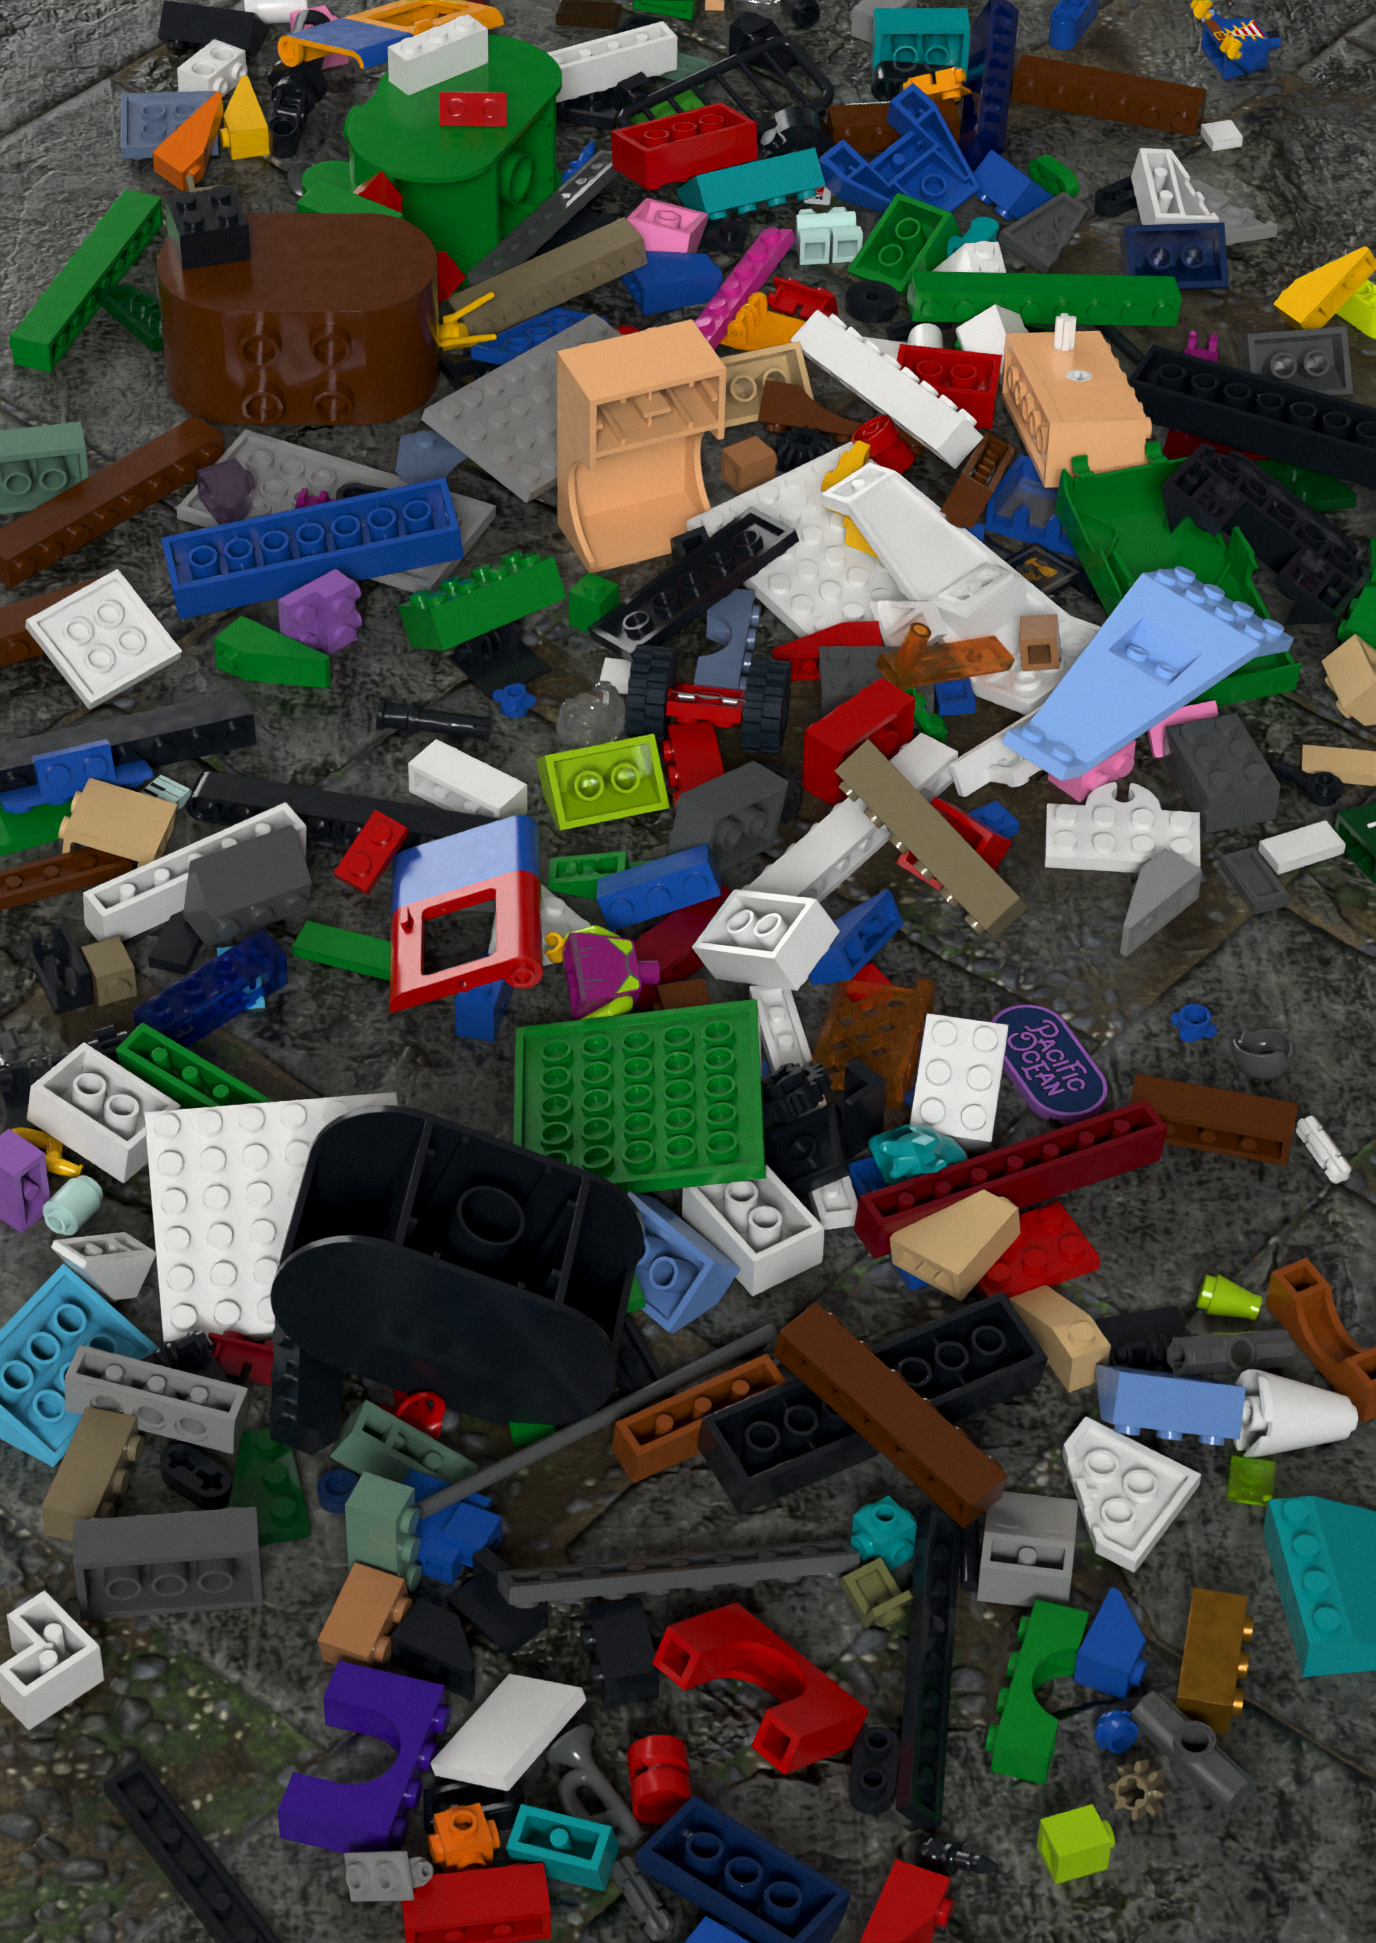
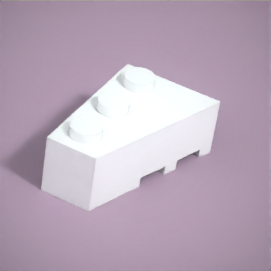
[1131,148,1220,225]

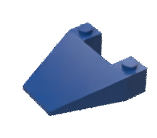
[819,83,980,213]

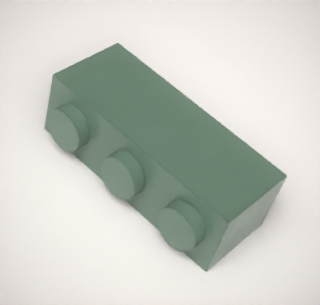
[345,1471,422,1592]

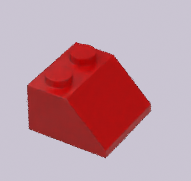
[896,797,1012,891]

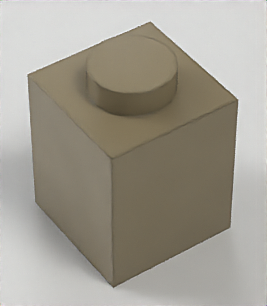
[81,936,137,1006]

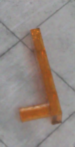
[876,622,1015,689]

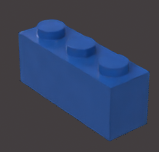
[596,843,721,932]

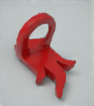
[377,1389,446,1441]

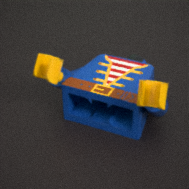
[1190,0,1281,79]

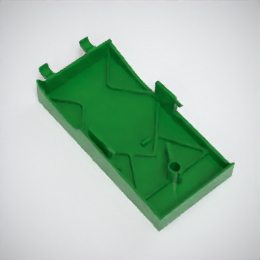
[1055,440,1302,707]

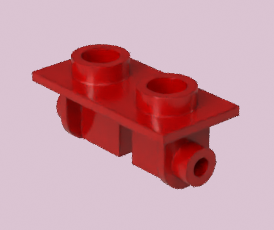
[439,92,507,127]
[767,276,839,320]

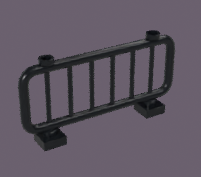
[610,15,834,179]

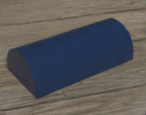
[637,1795,851,1943]

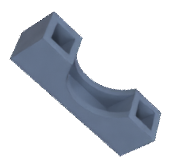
[395,430,469,485]
[694,589,761,690]

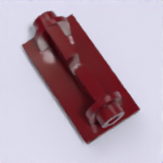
[208,1330,274,1387]

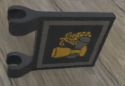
[1004,542,1098,606]

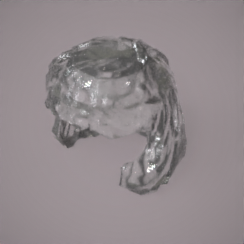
[556,681,626,749]

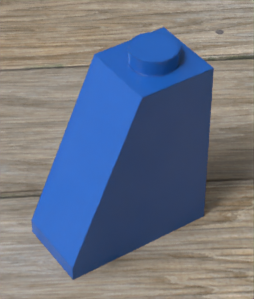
[620,251,723,316]

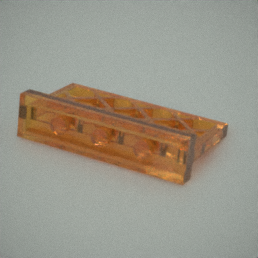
[812,979,935,1111]

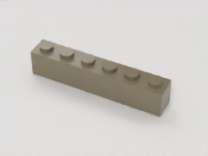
[446,217,648,336]
[835,739,1028,939]

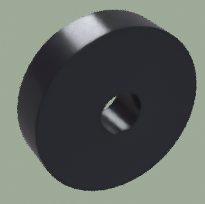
[845,281,899,323]

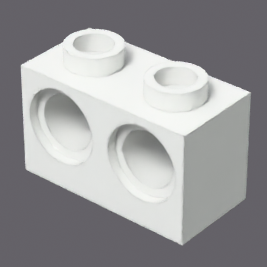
[177,39,248,97]

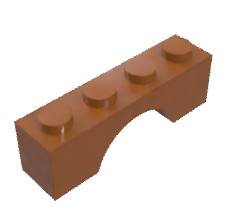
[1266,1258,1376,1423]

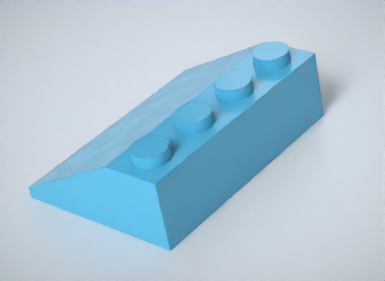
[0,1263,160,1467]

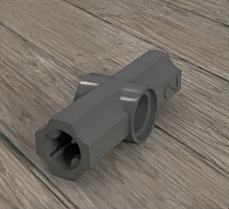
[1167,1329,1295,1376]
[1130,1691,1257,1814]

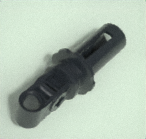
[268,10,330,159]

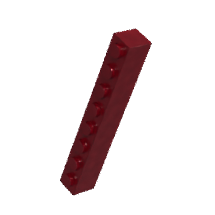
[853,1100,1168,1259]

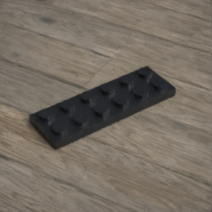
[587,506,799,663]

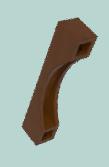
[758,380,973,461]

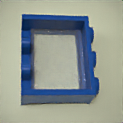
[985,454,1079,558]

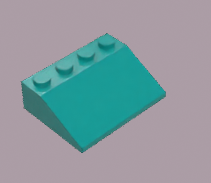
[1262,1496,1376,1677]

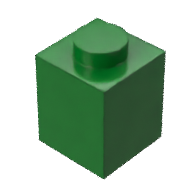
[569,572,619,633]

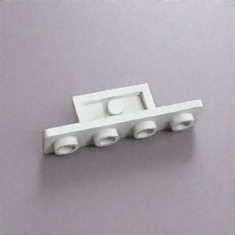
[950,706,1043,797]

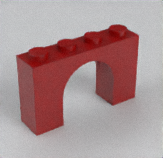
[652,1602,869,1775]

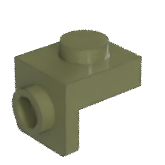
[839,1557,913,1629]

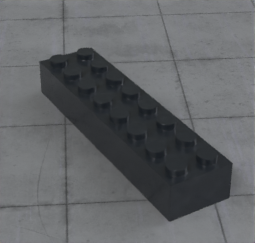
[1127,344,1376,490]
[696,1291,1048,1515]

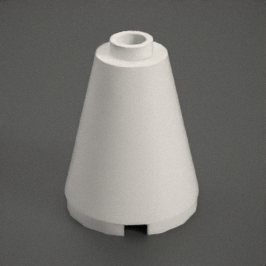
[1233,1369,1358,1458]

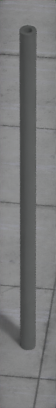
[415,1324,778,1519]

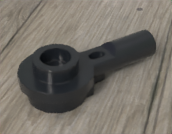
[1271,759,1344,806]

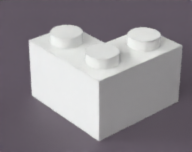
[0,1590,104,1730]

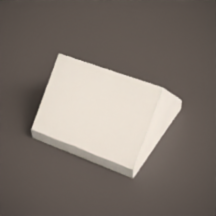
[955,305,1027,385]

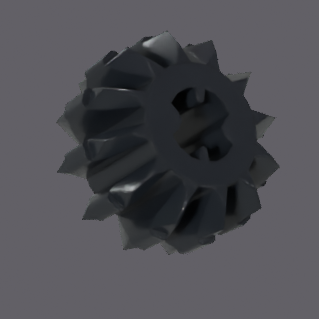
[773,425,832,473]

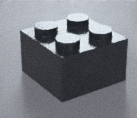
[165,186,251,270]

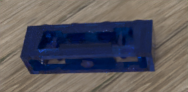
[133,930,288,1048]

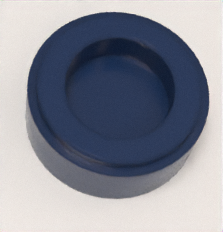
[317,1469,360,1514]

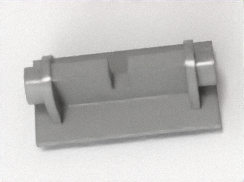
[344,1851,433,1902]

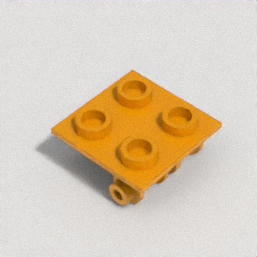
[720,292,806,352]

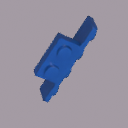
[0,739,154,814]

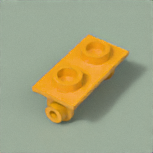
[903,67,972,102]

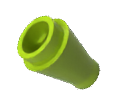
[1196,1274,1262,1321]

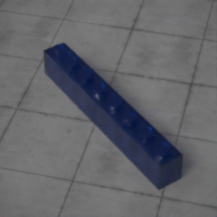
[958,0,1019,172]

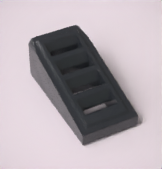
[423,1780,524,1834]

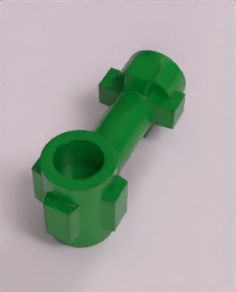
[903,687,948,744]

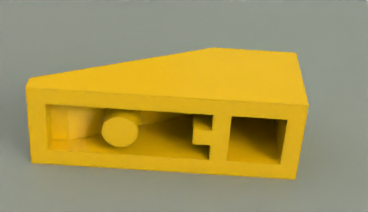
[219,75,270,160]
[1273,246,1376,330]

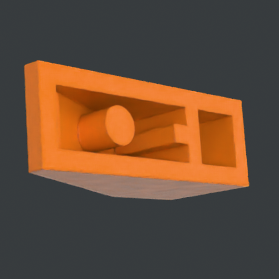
[152,91,223,192]

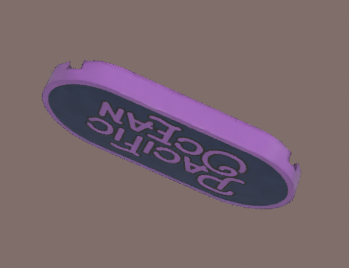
[991,1005,1108,1125]

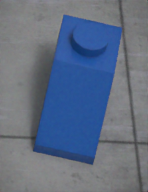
[1074,1587,1149,1701]

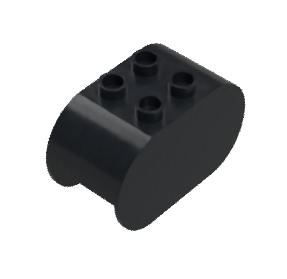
[270,1105,645,1426]

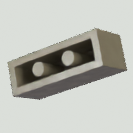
[42,1406,144,1541]

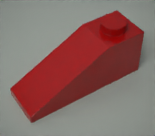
[772,621,883,681]
[859,1859,955,1943]

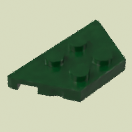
[1254,460,1357,511]

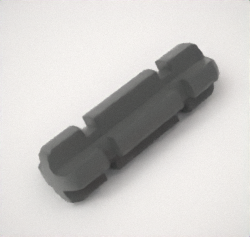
[612,1856,674,1942]

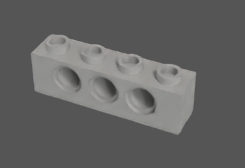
[65,1345,248,1454]

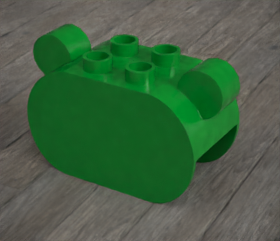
[301,34,562,288]

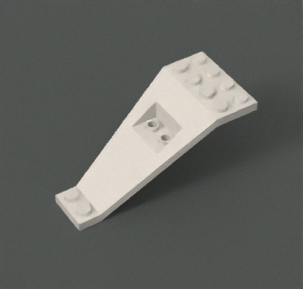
[821,462,1101,715]

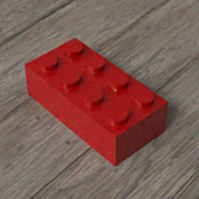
[611,102,757,190]

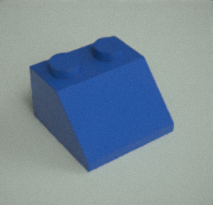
[973,149,1054,222]

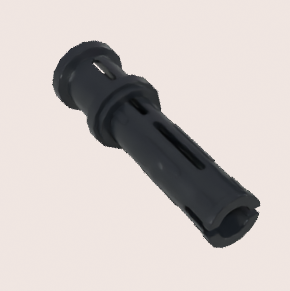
[376,697,492,741]

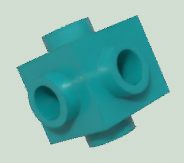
[850,1495,917,1572]

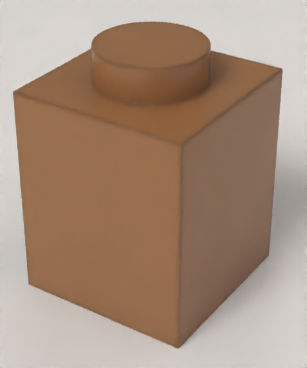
[721,436,777,495]
[1019,614,1061,671]

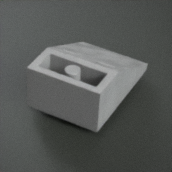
[977,1491,1078,1607]

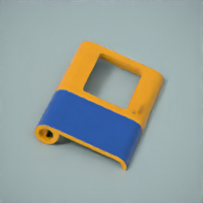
[278,0,505,69]

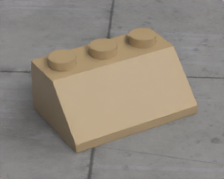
[720,341,814,428]

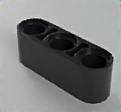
[871,61,964,105]

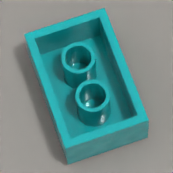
[871,8,970,83]

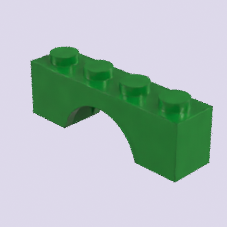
[985,1599,1089,1785]

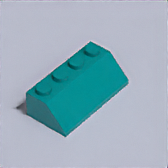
[677,147,825,221]

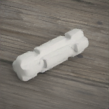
[1296,1116,1351,1184]

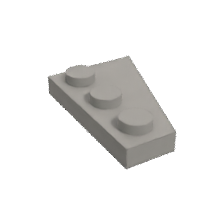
[1189,180,1279,246]

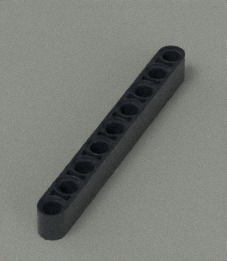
[185,772,501,854]

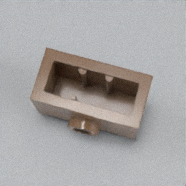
[317,1562,412,1669]

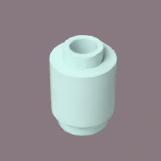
[43,1175,103,1235]

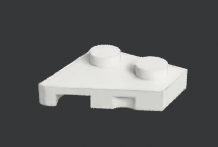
[869,600,948,647]

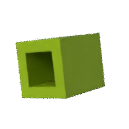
[1037,1804,1115,1885]

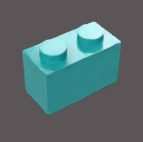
[506,1804,619,1892]

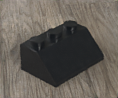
[158,1,269,57]

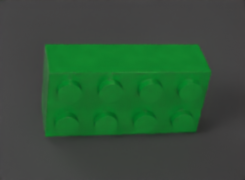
[397,551,567,651]

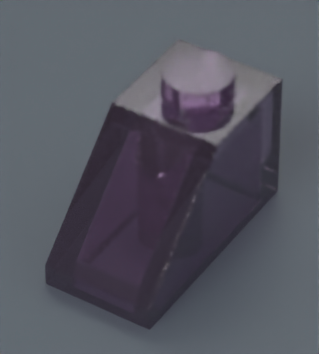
[196,458,255,525]

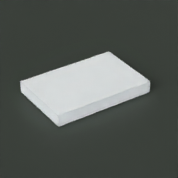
[430,1674,586,1791]

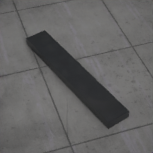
[103,1760,281,1943]

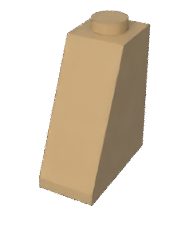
[890,1189,1021,1301]

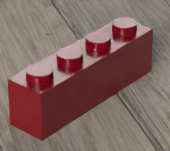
[634,884,732,1012]

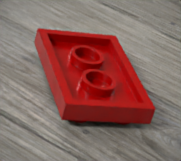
[973,1201,1100,1300]

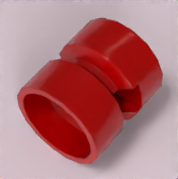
[851,415,915,474]
[627,1735,693,1826]

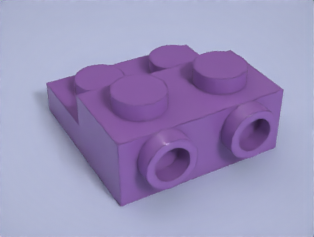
[278,569,362,655]

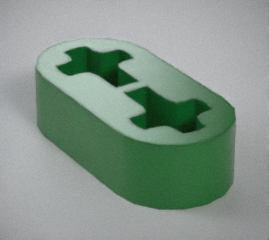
[1028,154,1079,198]

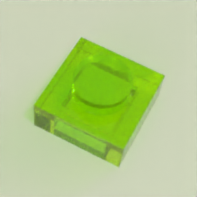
[1227,1456,1276,1506]

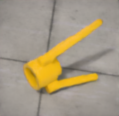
[439,292,497,352]

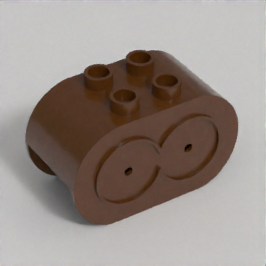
[157,213,440,425]

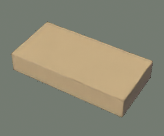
[1301,744,1376,786]

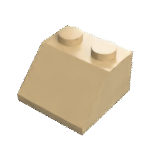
[1322,634,1376,726]

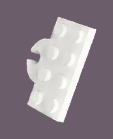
[1045,782,1200,873]

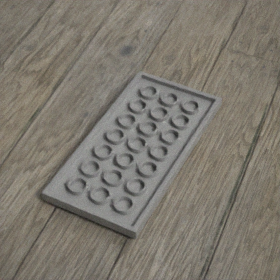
[421,313,623,503]
[177,429,496,593]

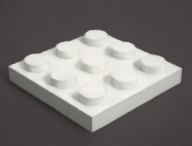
[25,569,182,710]

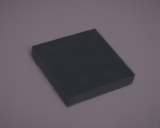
[765,1103,850,1197]

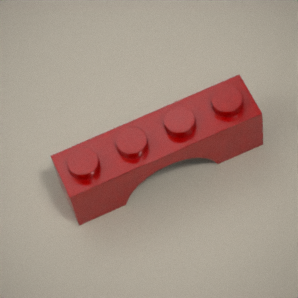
[353,171,466,304]

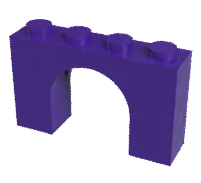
[278,1661,451,1853]

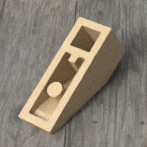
[1008,1285,1111,1393]

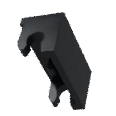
[29,922,93,1015]

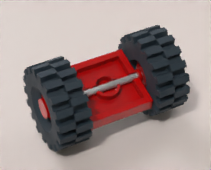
[625,644,792,755]

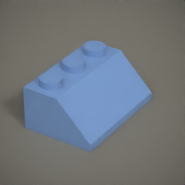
[627,1191,741,1334]
[1095,1364,1246,1446]

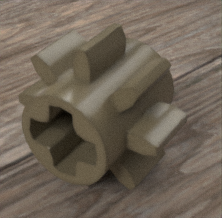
[1109,1758,1172,1820]

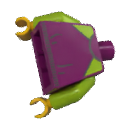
[544,925,660,1020]

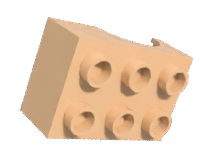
[557,319,726,573]

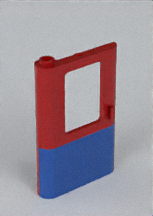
[389,815,543,1013]

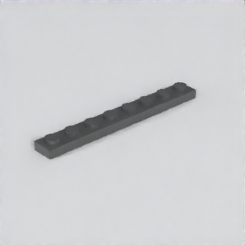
[467,150,620,285]
[498,1538,860,1608]

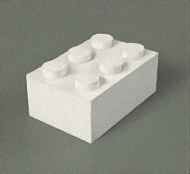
[692,889,840,991]
[910,1013,1009,1155]
[27,1042,181,1184]
[682,1165,824,1296]

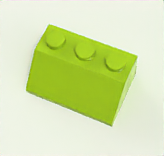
[536,734,670,831]

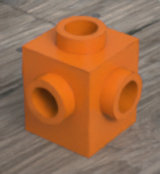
[428,1803,500,1873]

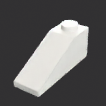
[51,1232,156,1302]

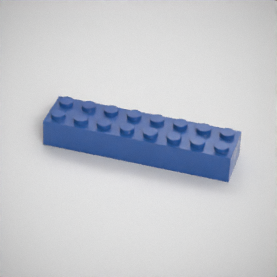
[161,477,464,619]

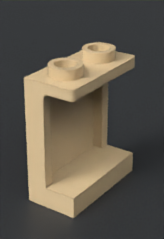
[58,778,178,868]

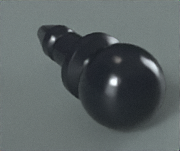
[914,1835,998,1875]

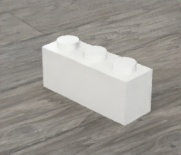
[388,14,488,96]
[408,739,527,819]

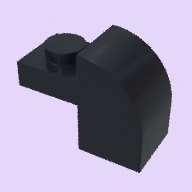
[757,107,836,160]

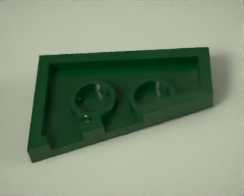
[97,283,163,352]
[228,1427,311,1546]

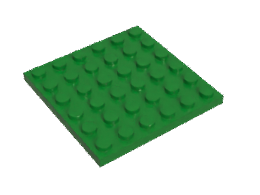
[514,999,767,1194]

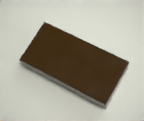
[556,0,622,30]

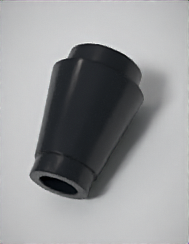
[780,0,820,28]

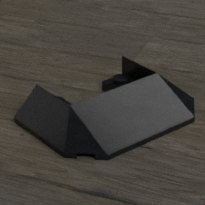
[1161,443,1371,625]

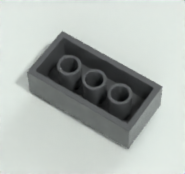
[73,1507,263,1621]

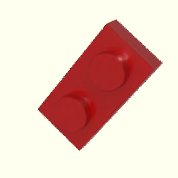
[333,809,410,896]

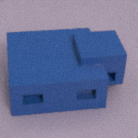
[402,1469,502,1586]

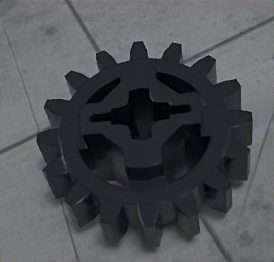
[762,1061,833,1125]

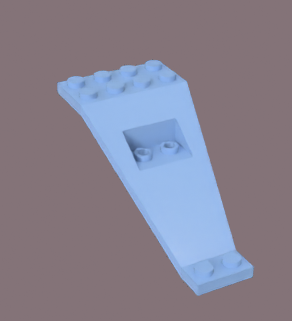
[1002,566,1294,781]

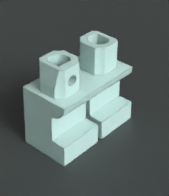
[795,207,863,265]

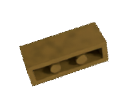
[1176,1587,1254,1734]

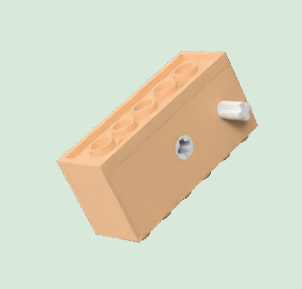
[1001,313,1152,488]

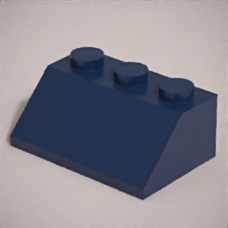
[1120,222,1229,290]

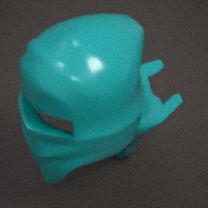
[868,1124,968,1186]

